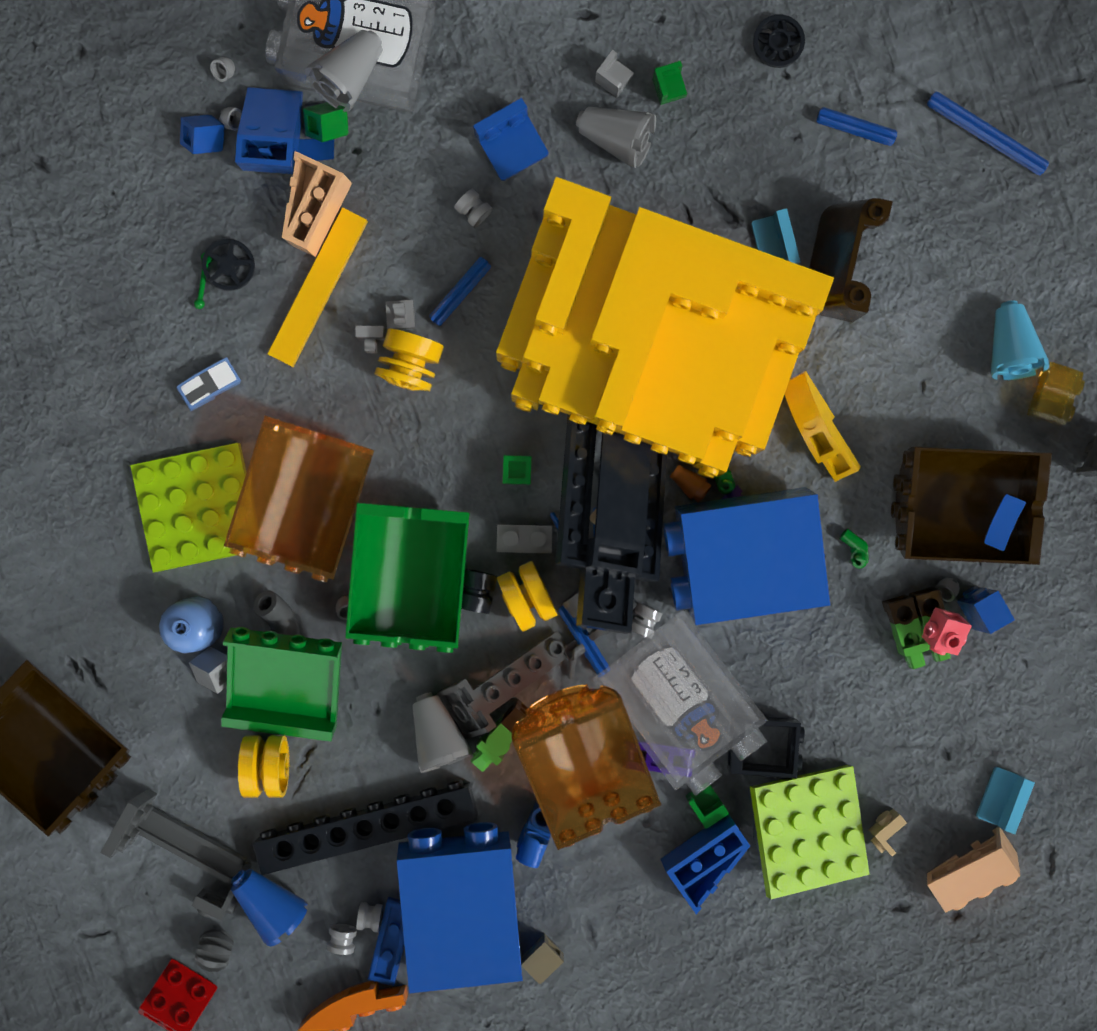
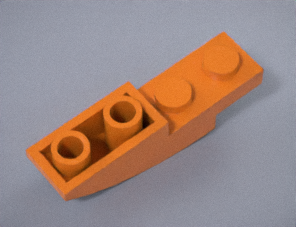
[297,981,408,1031]

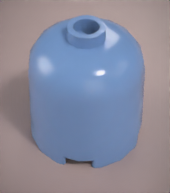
[159,596,224,653]

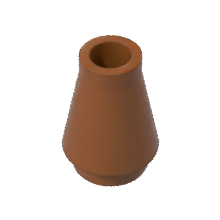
[670,465,712,503]

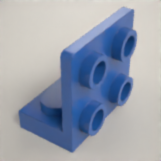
[473,98,549,181]

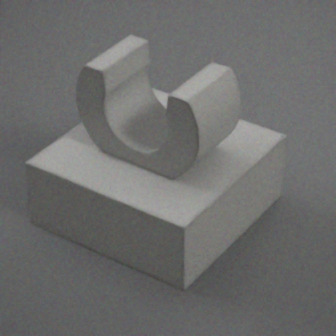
[385,300,416,330]
[355,326,387,354]

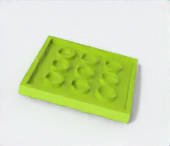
[130,443,263,573]
[750,765,870,899]

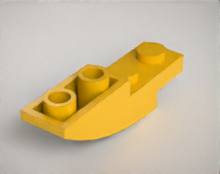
[785,371,861,482]

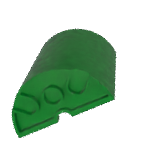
[345,503,470,653]

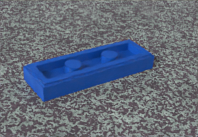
[368,897,404,986]

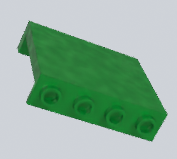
[221,627,342,742]

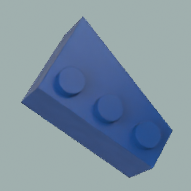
[660,814,750,915]

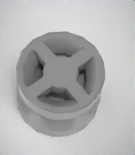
[356,902,383,933]
[327,924,357,955]

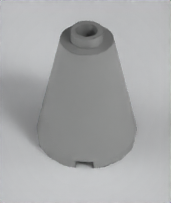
[305,30,383,112]
[576,107,656,168]
[412,692,472,773]

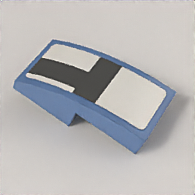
[176,357,241,411]

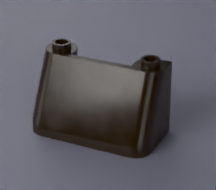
[809,198,893,323]

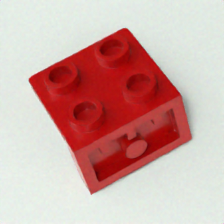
[138,959,218,1031]

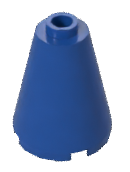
[231,869,308,947]

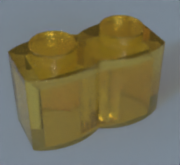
[1027,362,1085,426]

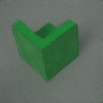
[652,61,687,105]
[303,102,349,142]
[503,455,532,485]
[685,782,729,829]

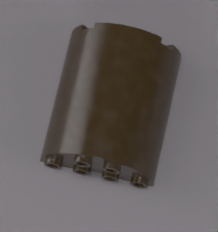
[891,447,1052,565]
[0,660,131,837]

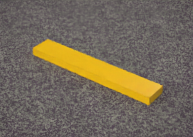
[268,207,368,368]

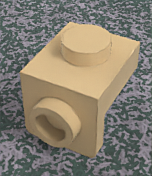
[868,809,907,856]

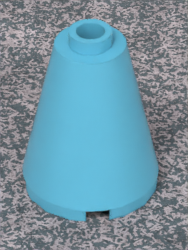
[991,300,1050,380]

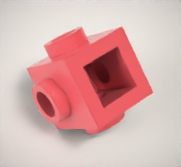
[922,607,972,656]

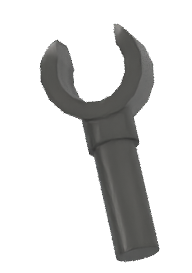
[564,640,585,679]

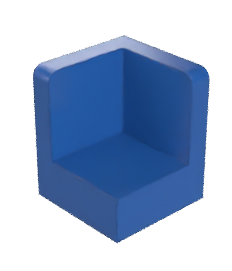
[180,115,224,154]

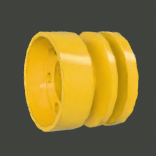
[374,328,444,392]

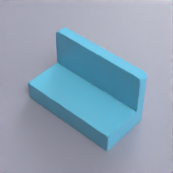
[751,208,801,264]
[976,766,1035,834]

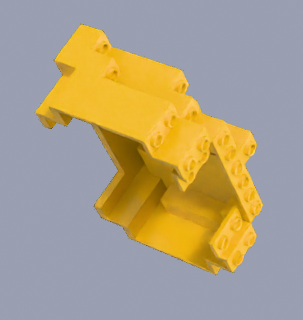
[496,177,834,479]

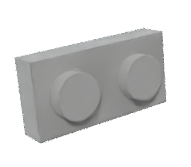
[497,525,552,553]

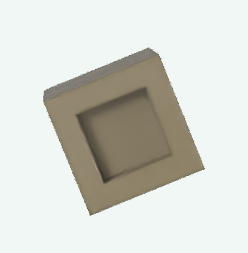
[521,934,564,984]

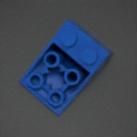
[235,87,303,174]

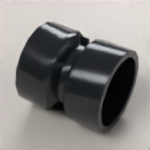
[462,569,498,614]

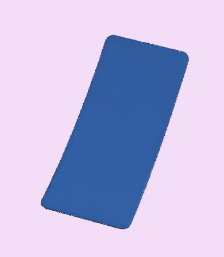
[299,139,334,161]
[984,494,1026,551]

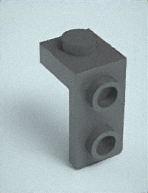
[191,863,252,921]

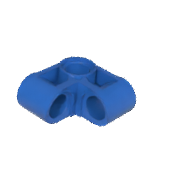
[516,799,556,868]

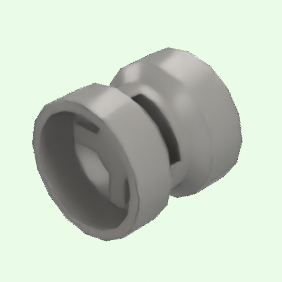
[454,188,493,228]
[632,603,663,639]

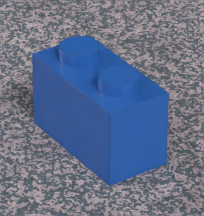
[957,586,1015,634]

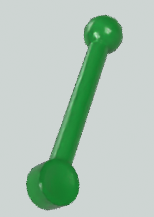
[194,252,213,309]

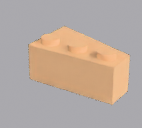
[282,151,352,257]
[927,826,1020,913]

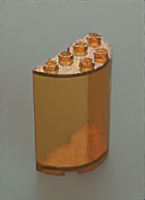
[224,416,374,582]
[511,684,661,850]

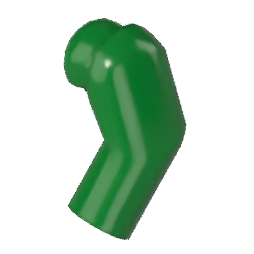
[714,469,735,495]
[839,528,869,569]

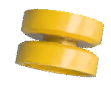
[497,561,558,632]
[238,735,289,798]

